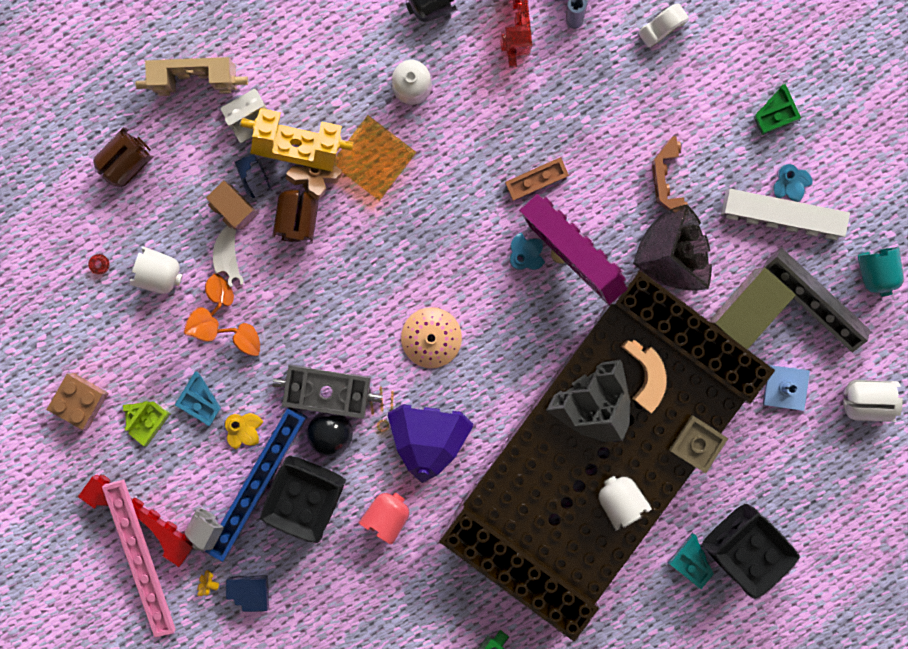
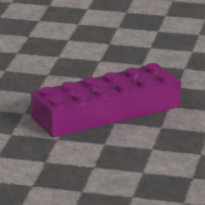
[519,194,628,306]

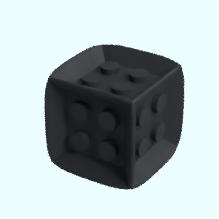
[260,456,346,543]
[702,504,800,599]

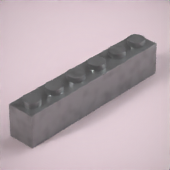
[764,247,870,353]

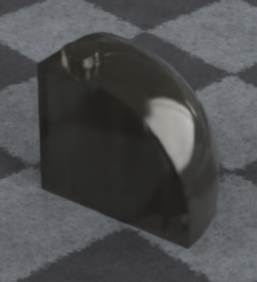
[633,204,712,291]

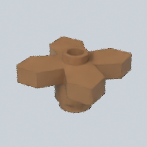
[286,165,342,200]

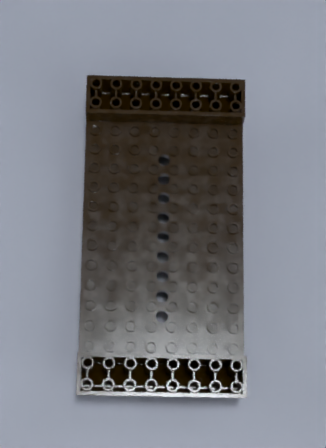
[439,270,775,642]

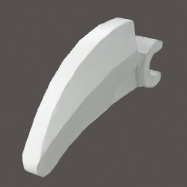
[213,226,244,287]

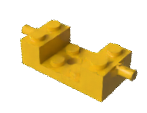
[241,108,353,171]

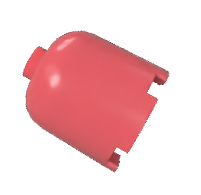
[358,492,409,545]

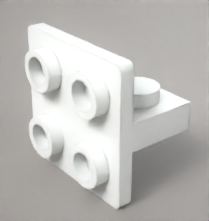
[221,89,268,143]

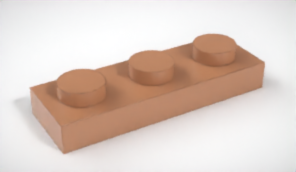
[505,157,569,201]

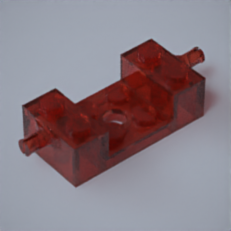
[500,0,532,68]

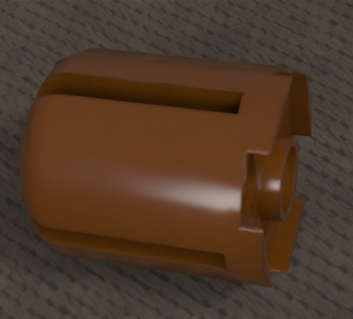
[93,127,154,187]
[272,189,319,244]

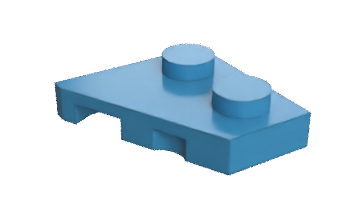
[175,371,221,426]

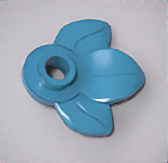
[774,164,813,202]
[510,233,545,270]

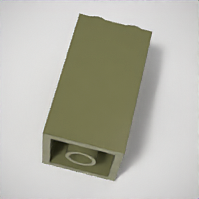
[709,267,796,350]

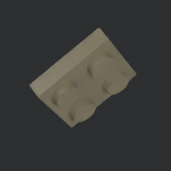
[669,415,729,474]

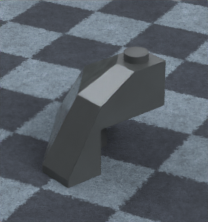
[547,360,630,442]

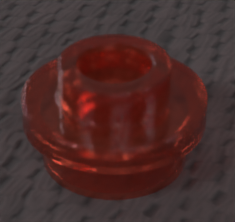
[88,254,110,275]

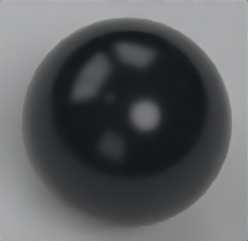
[307,412,353,456]

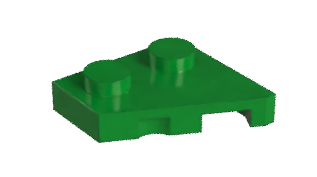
[754,83,801,135]

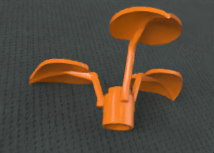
[183,273,260,356]

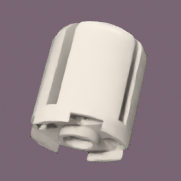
[843,380,903,422]

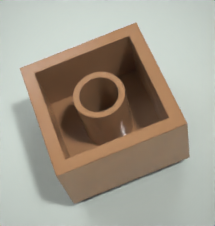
[206,180,259,230]
[46,373,109,430]

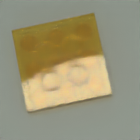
[334,115,417,201]

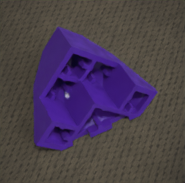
[388,404,473,483]

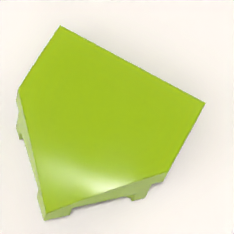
[123,401,171,447]

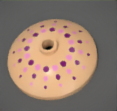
[401,308,462,368]

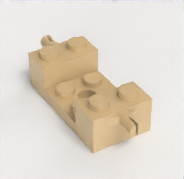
[135,57,249,96]

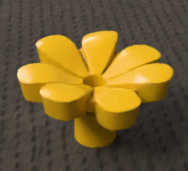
[197,570,219,596]

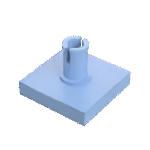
[763,365,810,411]

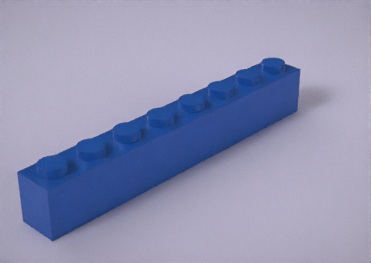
[205,407,308,562]

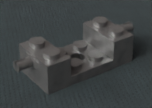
[273,364,383,419]

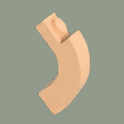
[621,340,667,413]

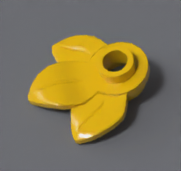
[225,413,263,449]

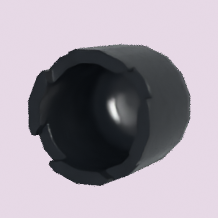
[406,0,457,22]

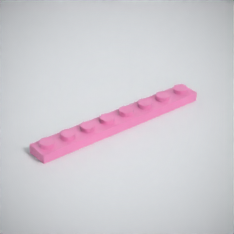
[102,480,176,638]

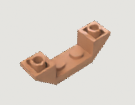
[652,136,689,220]

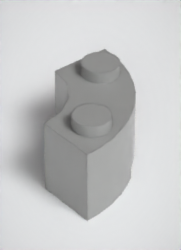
[185,507,224,552]

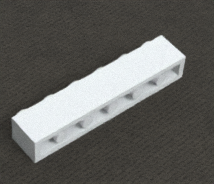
[721,189,850,241]

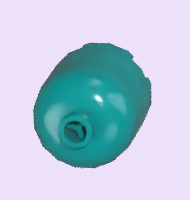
[857,247,904,297]

